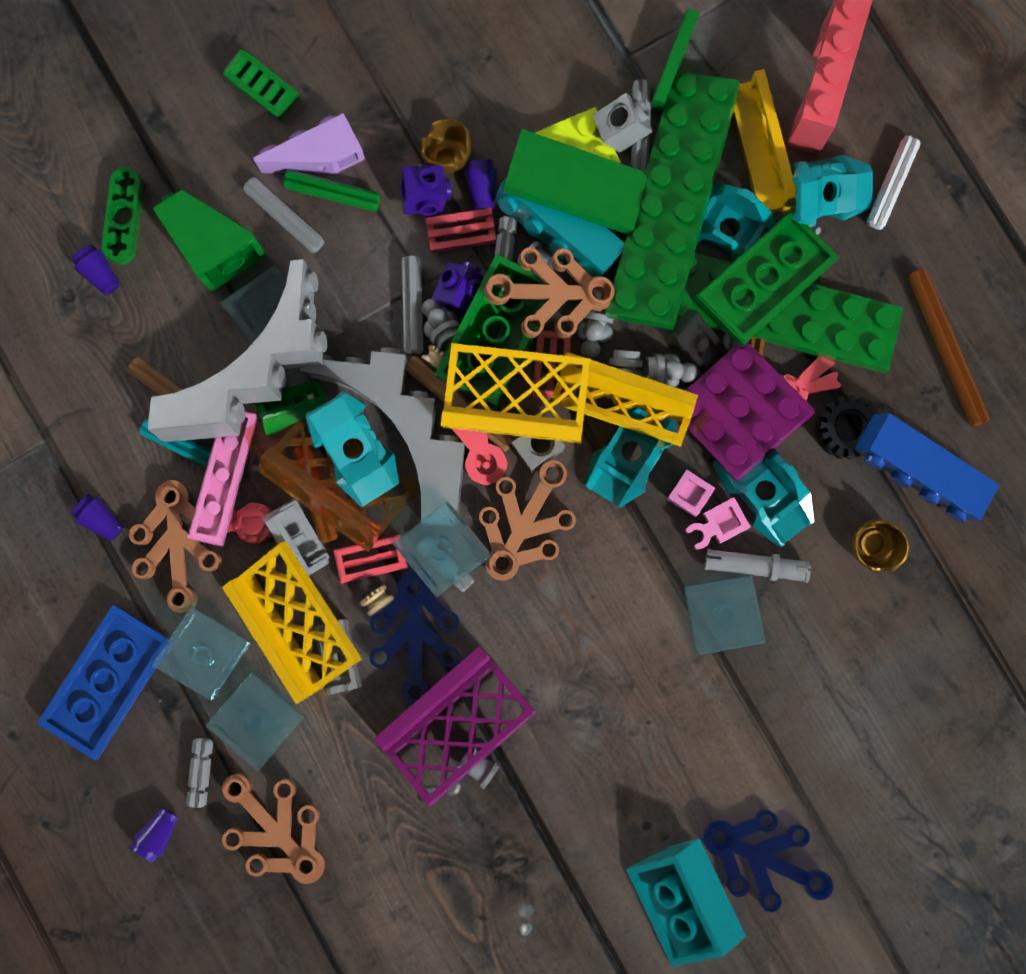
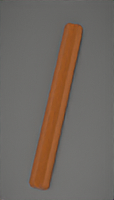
[908,268,990,427]

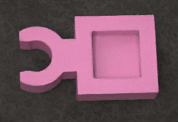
[685,497,750,550]

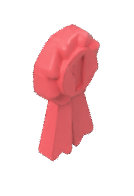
[781,357,841,401]
[452,403,508,485]
[227,502,272,545]

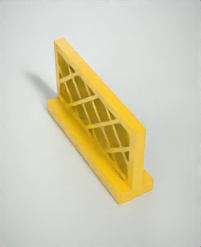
[441,343,590,443]
[222,541,362,704]

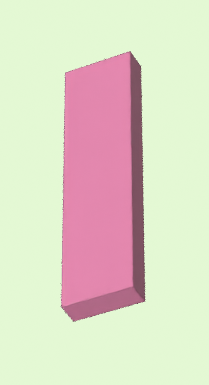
[188,411,258,547]

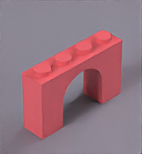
[786,0,873,156]

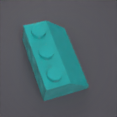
[626,838,746,967]

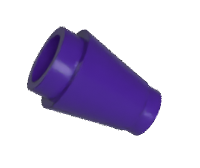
[464,159,497,210]
[71,244,121,296]
[71,494,124,542]
[130,807,179,863]

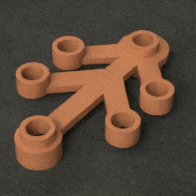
[484,247,615,339]
[479,460,576,581]
[129,480,222,613]
[222,773,325,884]

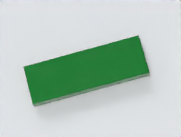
[651,8,700,115]

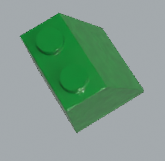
[153,190,268,293]

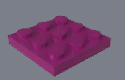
[686,342,815,482]

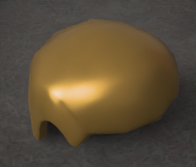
[421,118,472,174]
[851,519,910,572]

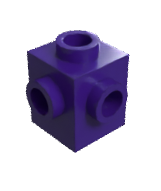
[399,164,451,216]
[431,261,484,316]

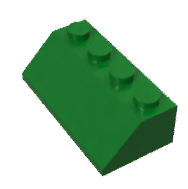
[434,254,548,411]

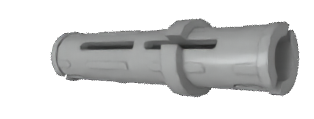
[704,548,811,583]

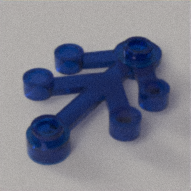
[369,571,460,705]
[703,809,834,912]

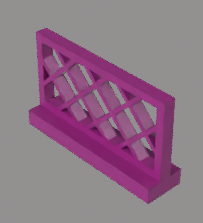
[373,646,536,806]

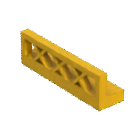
[732,69,796,213]
[550,352,698,447]

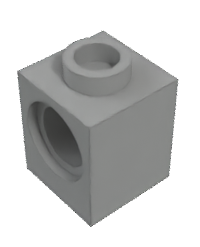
[593,93,653,153]
[511,437,565,474]

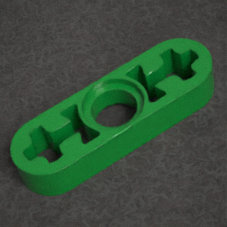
[102,167,144,265]

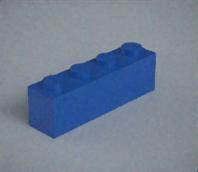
[854,413,1000,523]

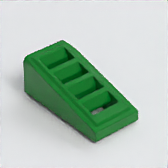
[223,49,299,120]
[254,379,328,436]

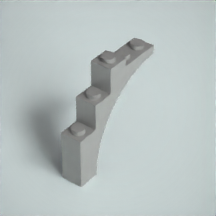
[148,259,327,442]
[300,347,466,527]

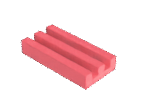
[425,208,497,253]
[532,330,571,400]
[333,534,408,584]

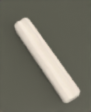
[867,136,920,230]

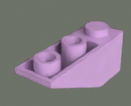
[253,113,365,174]

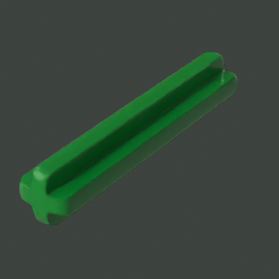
[283,170,381,211]

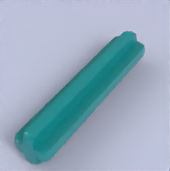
[139,419,211,468]

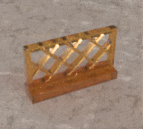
[258,417,419,552]

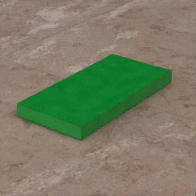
[502,129,648,235]
[694,210,839,348]

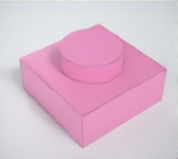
[667,470,715,518]

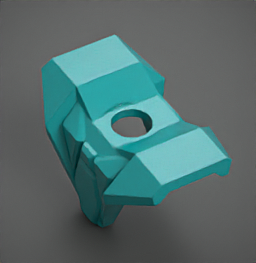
[790,155,873,226]
[698,183,777,262]
[306,391,399,507]
[583,408,676,508]
[713,448,814,547]

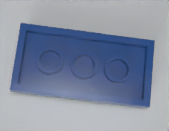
[37,605,174,760]

